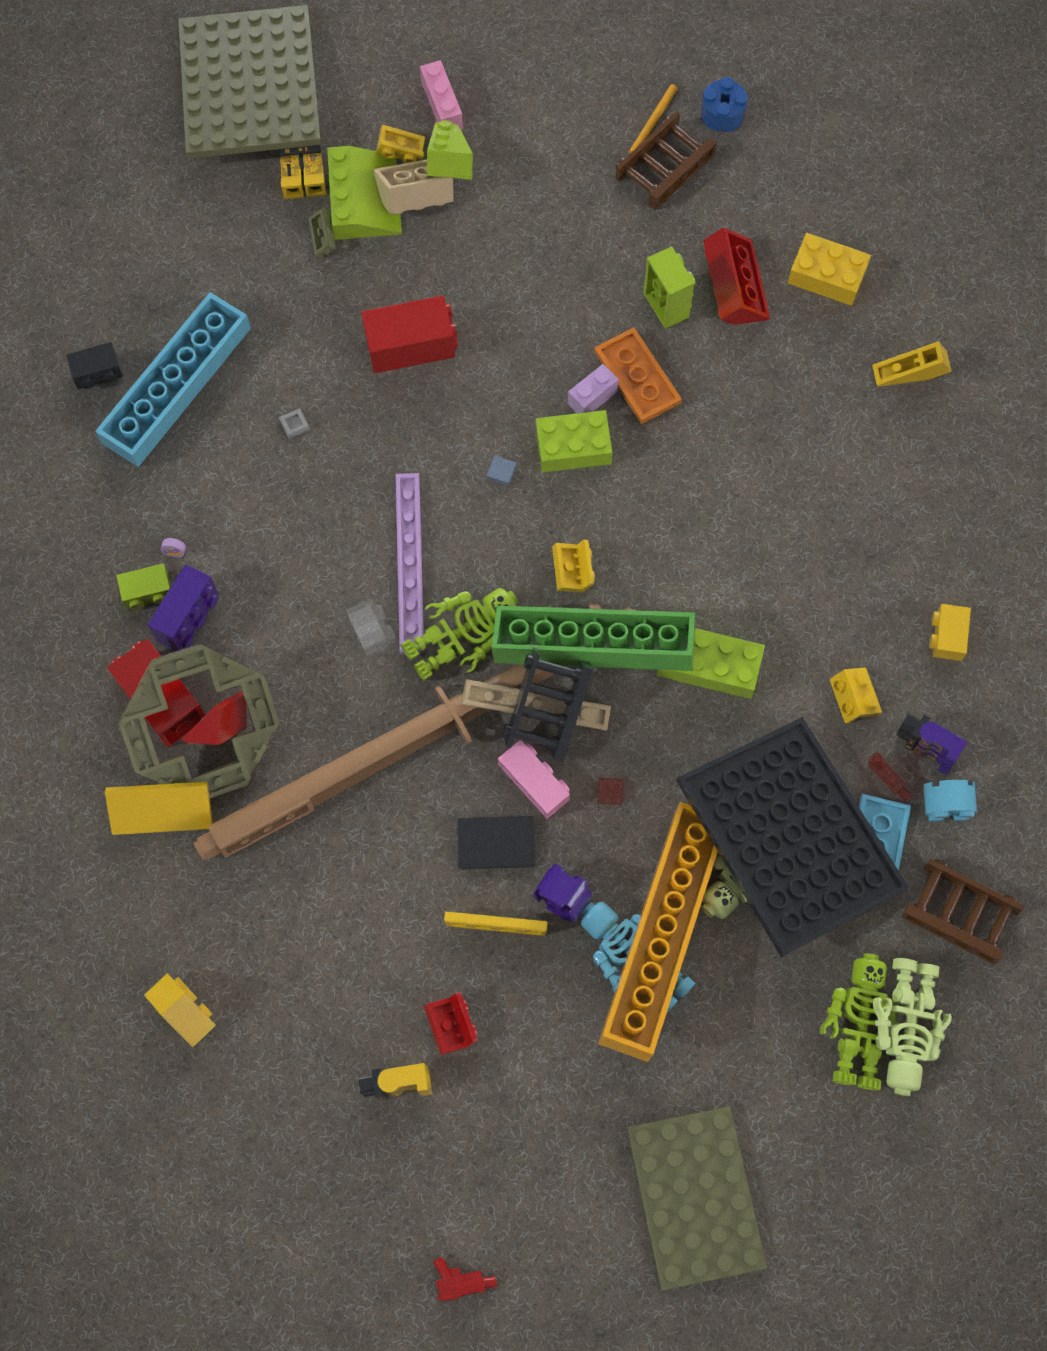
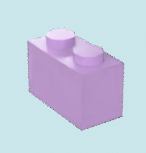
[568,364,619,413]

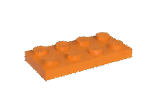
[594,327,682,424]

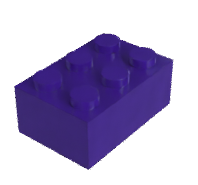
[147,564,219,651]

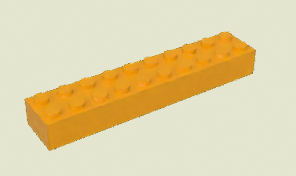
[598,802,718,1062]

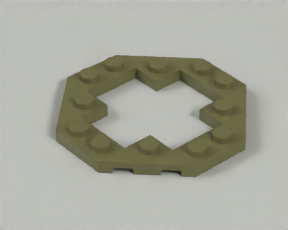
[118,644,279,798]

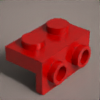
[424,992,477,1056]

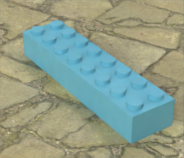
[95,292,251,467]

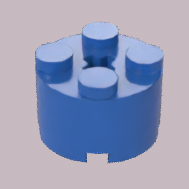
[701,77,748,132]

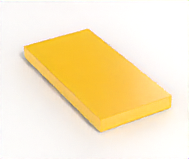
[105,782,213,835]

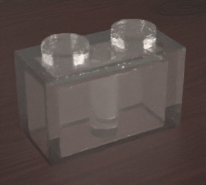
[346,598,396,659]

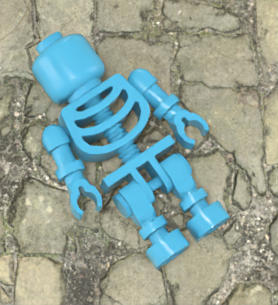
[581,902,696,1014]

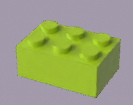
[643,246,695,329]
[536,410,612,473]

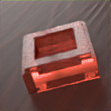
[597,777,624,806]

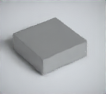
[279,408,310,439]

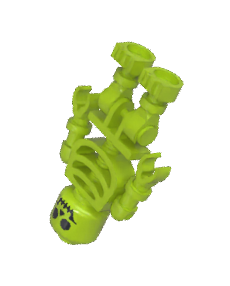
[400,588,518,681]
[820,953,903,1091]

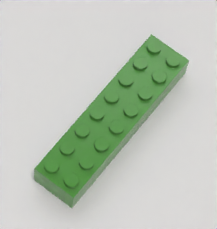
[492,606,696,671]

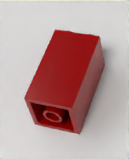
[361,295,458,374]
[107,638,205,749]

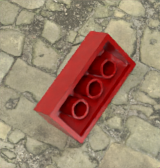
[703,227,770,325]

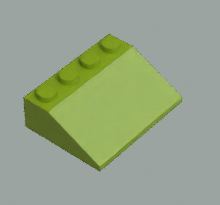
[327,146,402,240]

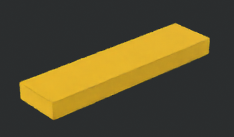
[444,911,547,936]

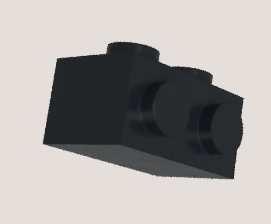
[66,342,123,389]

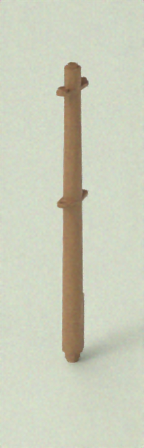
[193,604,637,860]

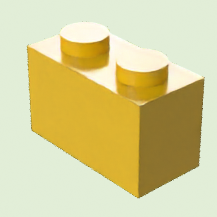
[929,604,971,661]

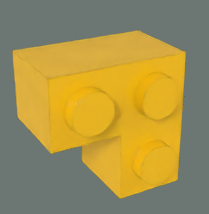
[144,973,216,1047]

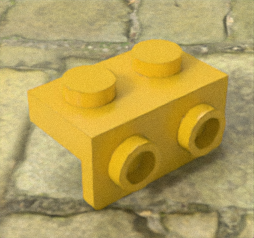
[376,125,425,163]
[552,540,595,593]
[830,668,882,723]

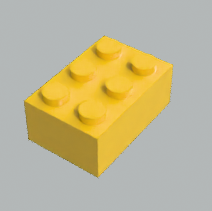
[788,233,871,306]

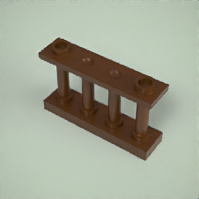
[616,111,717,210]
[901,859,1025,965]

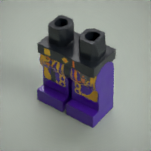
[896,713,967,775]

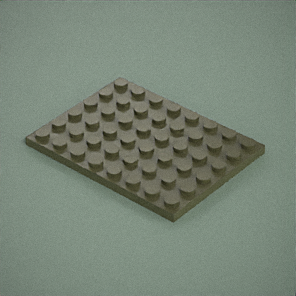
[179,5,321,159]

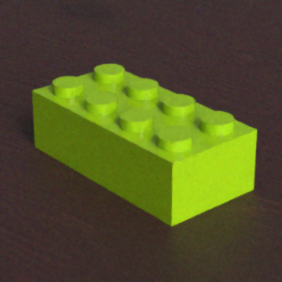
[656,628,765,699]

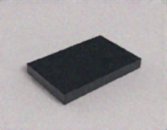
[458,816,534,869]

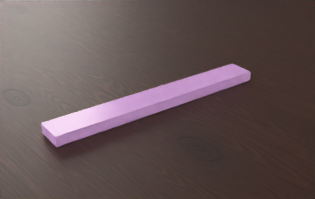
[395,473,424,655]

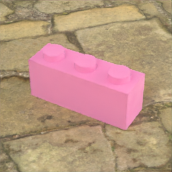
[420,60,463,129]
[498,740,570,819]

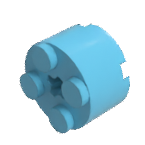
[923,780,977,822]

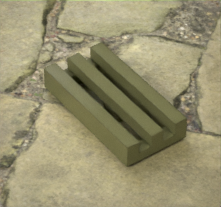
[308,207,336,259]

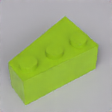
[427,120,473,180]

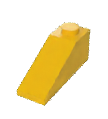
[872,341,952,387]

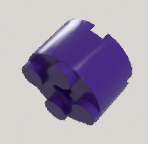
[532,864,592,922]

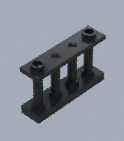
[502,647,593,762]

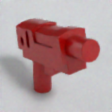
[433,1257,497,1302]

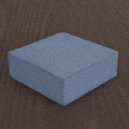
[487,455,517,486]

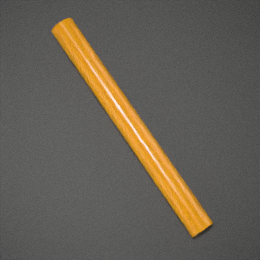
[629,84,678,154]

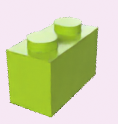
[116,563,171,610]

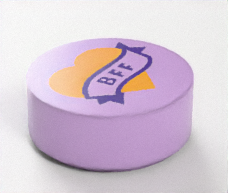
[160,538,186,558]

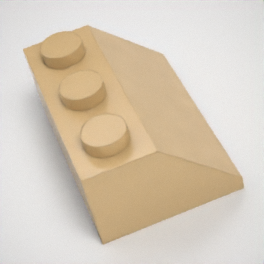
[374,160,454,214]

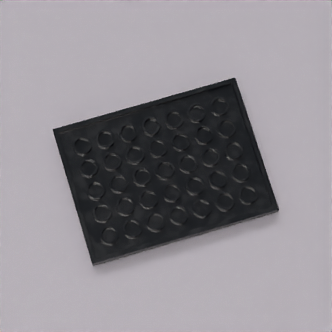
[676,717,909,958]

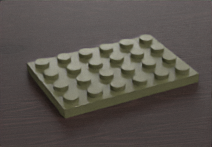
[627,1106,767,1291]

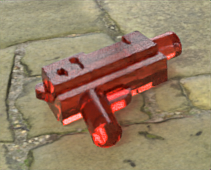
[867,752,913,802]

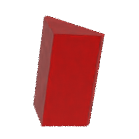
[182,691,247,745]

